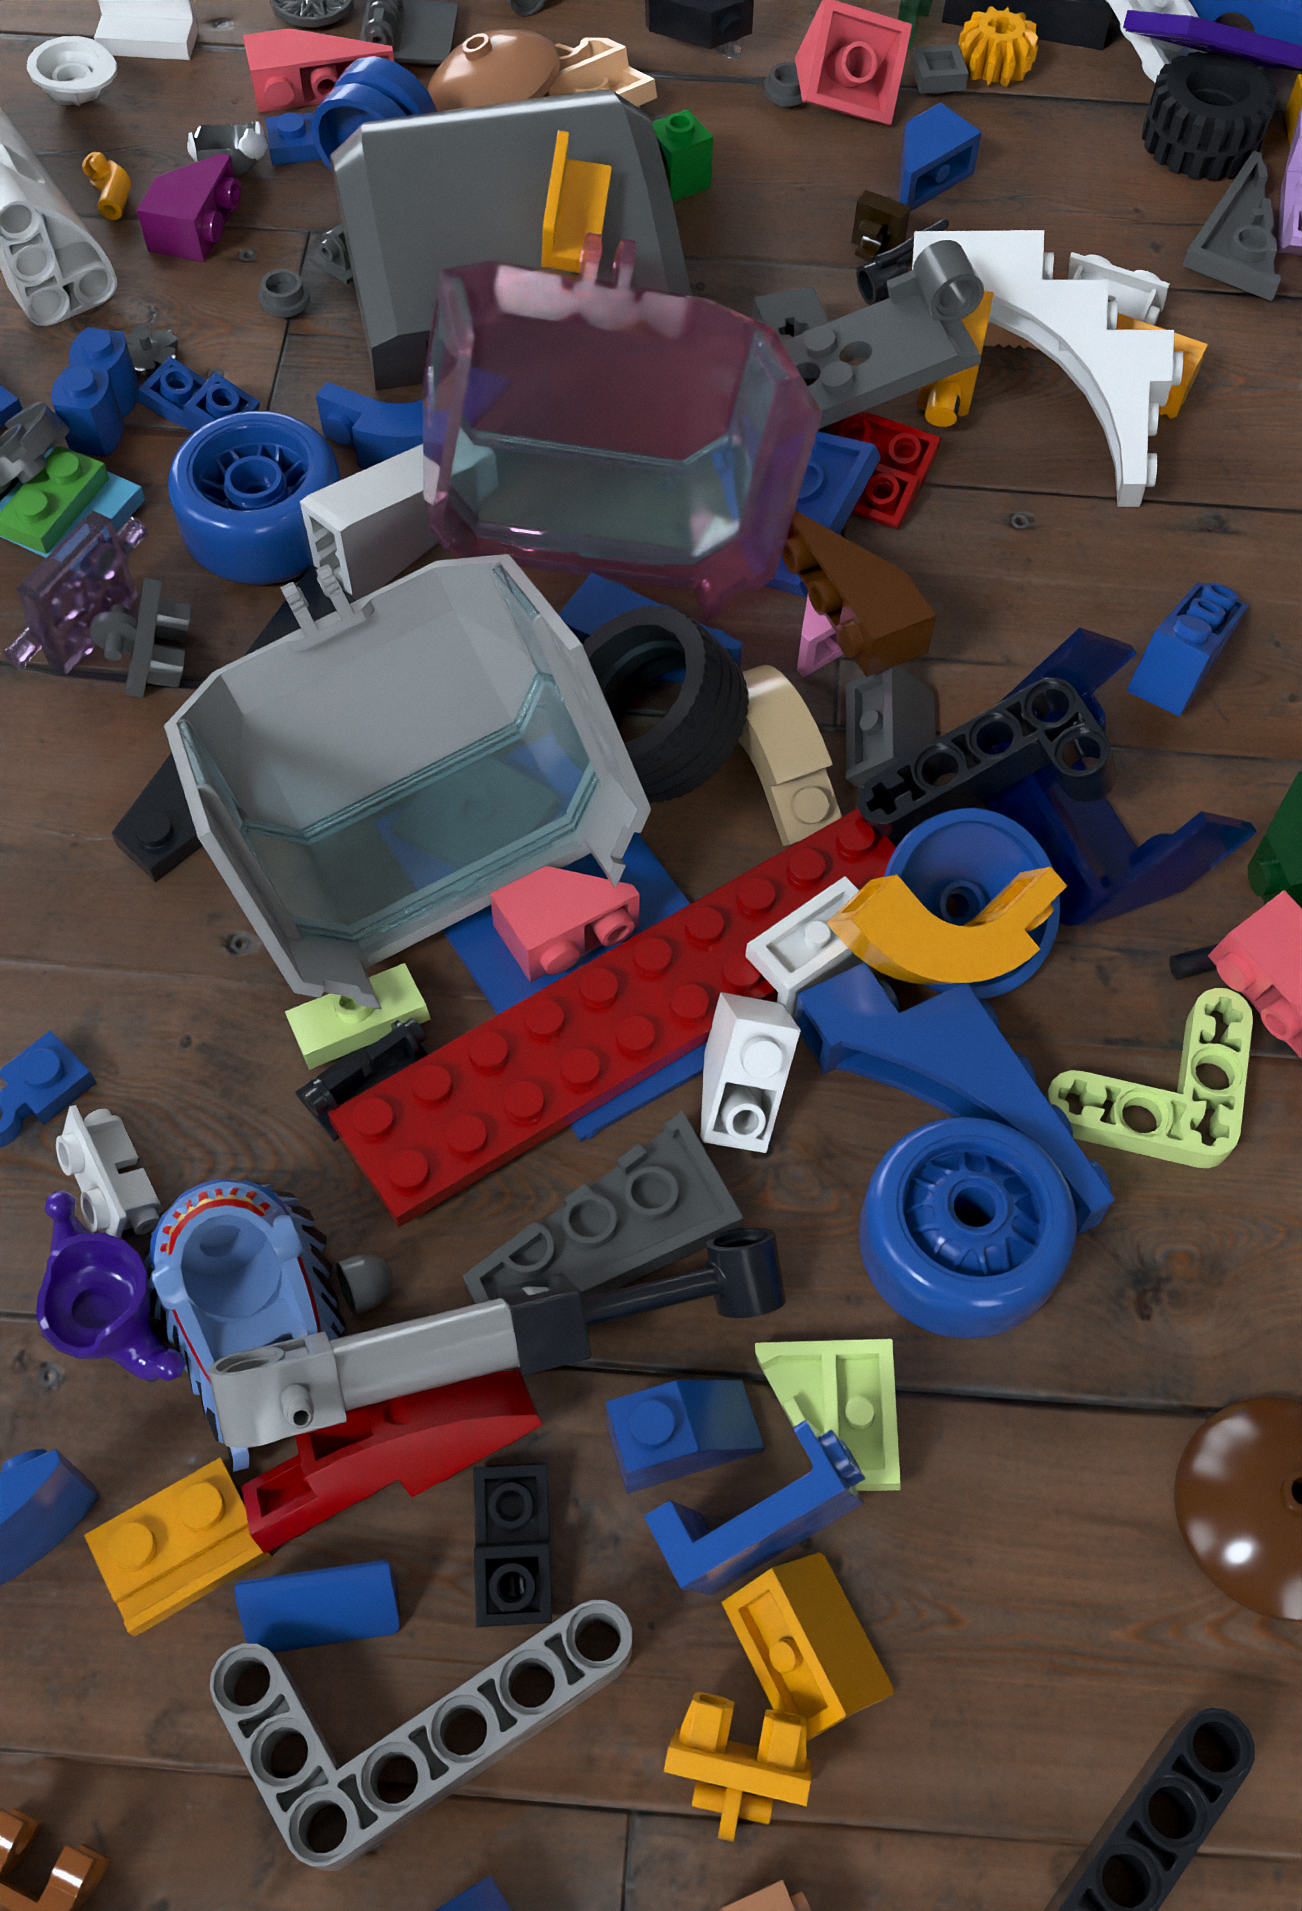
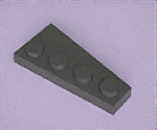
[463,1110,744,1304]

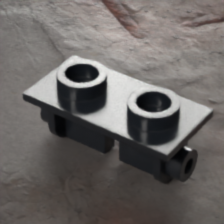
[295,1018,431,1142]

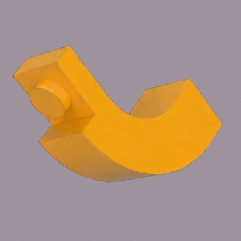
[827,867,1067,985]

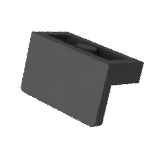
[845,665,937,789]

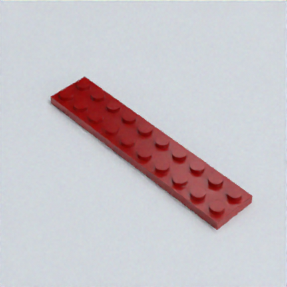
[328,808,897,1228]

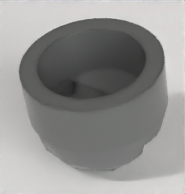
[336,1253,393,1315]

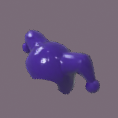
[36,1191,186,1382]

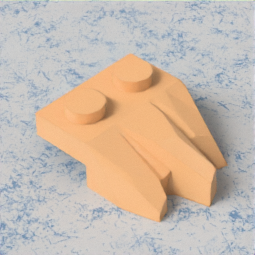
[543,37,657,108]

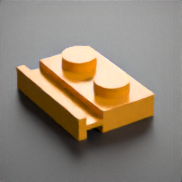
[84,1457,272,1637]

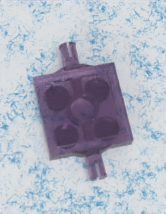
[3,510,149,674]

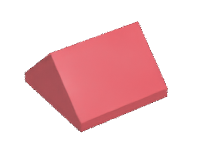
[795,0,912,126]

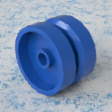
[311,56,438,170]

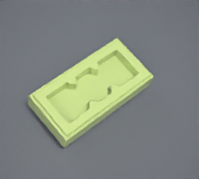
[285,963,431,1070]

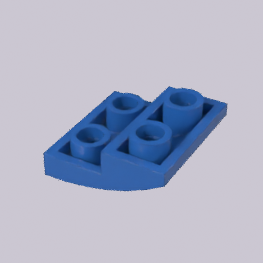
[0,1449,99,1586]

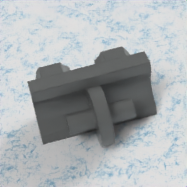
[90,577,191,698]

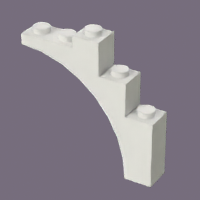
[912,230,1183,507]

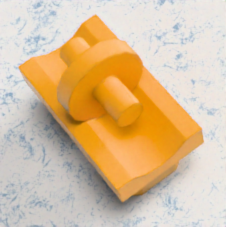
[664,1691,812,1842]

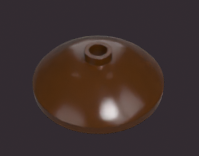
[1174,1397,1302,1622]

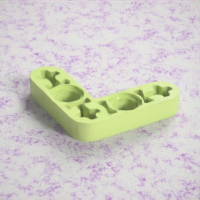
[1045,988,1253,1168]

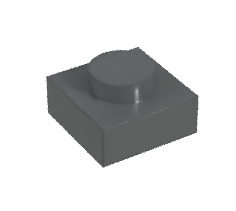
[911,44,969,94]

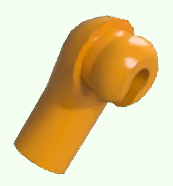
[82,152,131,220]

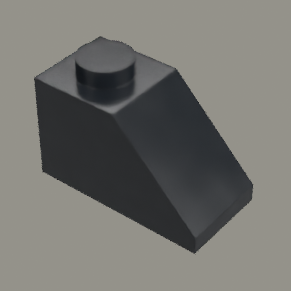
[645,0,754,49]

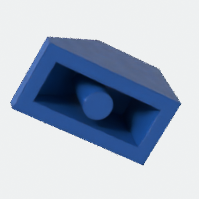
[899,102,982,212]
[606,1380,765,1494]

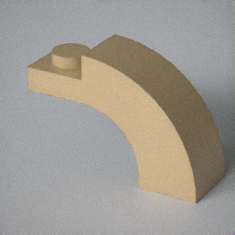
[739,665,842,846]

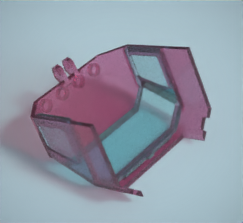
[422,232,823,622]

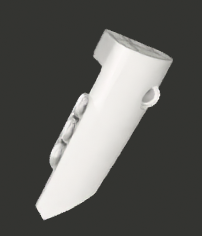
[0,107,117,326]

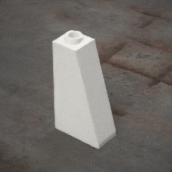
[300,430,497,601]

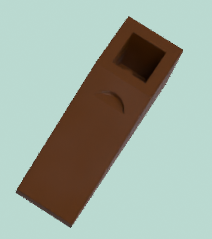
[780,510,937,677]

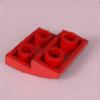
[828,411,941,530]

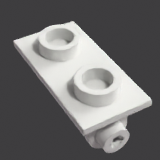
[1068,252,1170,326]
[56,1105,162,1238]

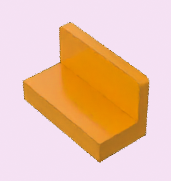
[541,130,612,276]
[721,1552,894,1741]

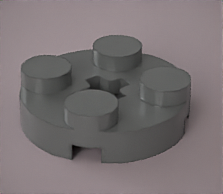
[0,402,70,495]

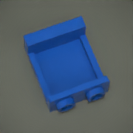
[644,1420,865,1596]

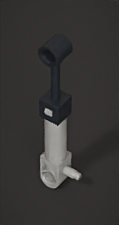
[208,1228,786,1448]

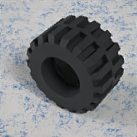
[1142,51,1278,180]

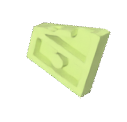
[755,1339,901,1491]

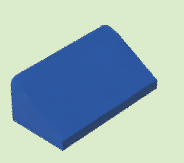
[234,1560,401,1653]

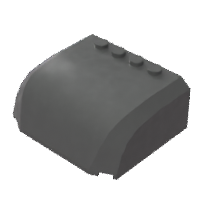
[330,89,693,391]

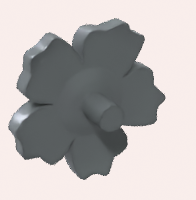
[126,326,178,376]

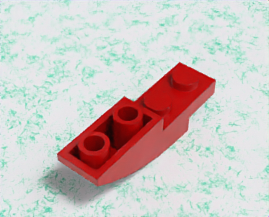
[242,1371,543,1554]

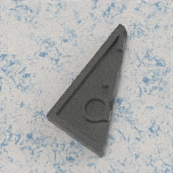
[1182,151,1281,301]

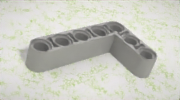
[209,1600,632,1871]

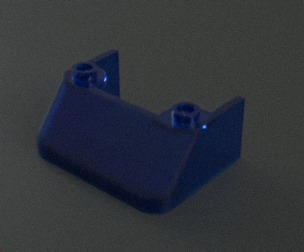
[983,627,1257,927]

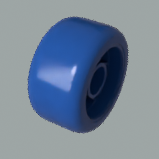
[168,411,341,585]
[858,1117,1077,1339]

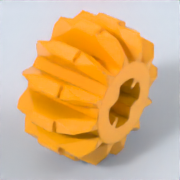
[958,7,1038,87]

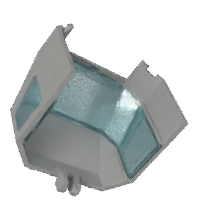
[164,554,651,1010]

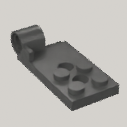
[737,240,984,447]

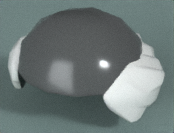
[187,121,268,178]

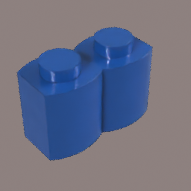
[51,327,140,457]

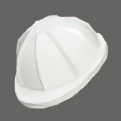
[27,36,118,106]

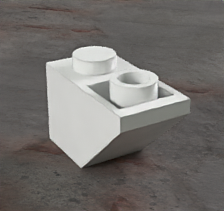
[700,992,801,1153]

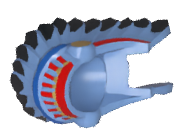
[143,1179,346,1472]

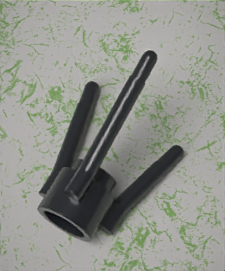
[856,219,949,306]

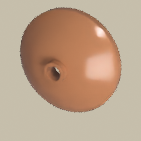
[427,28,560,111]

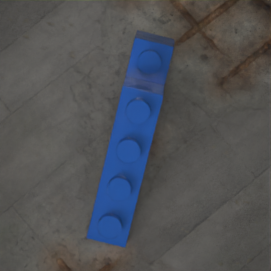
[793,962,1115,1235]

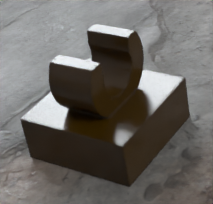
[852,190,911,261]

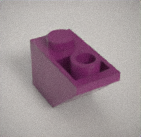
[137,154,241,262]

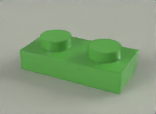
[0,445,109,554]

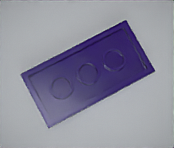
[1123,10,1302,72]

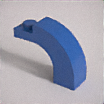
[316,361,511,469]

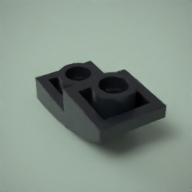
[473,1462,552,1627]

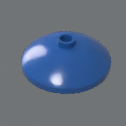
[884,808,1060,999]

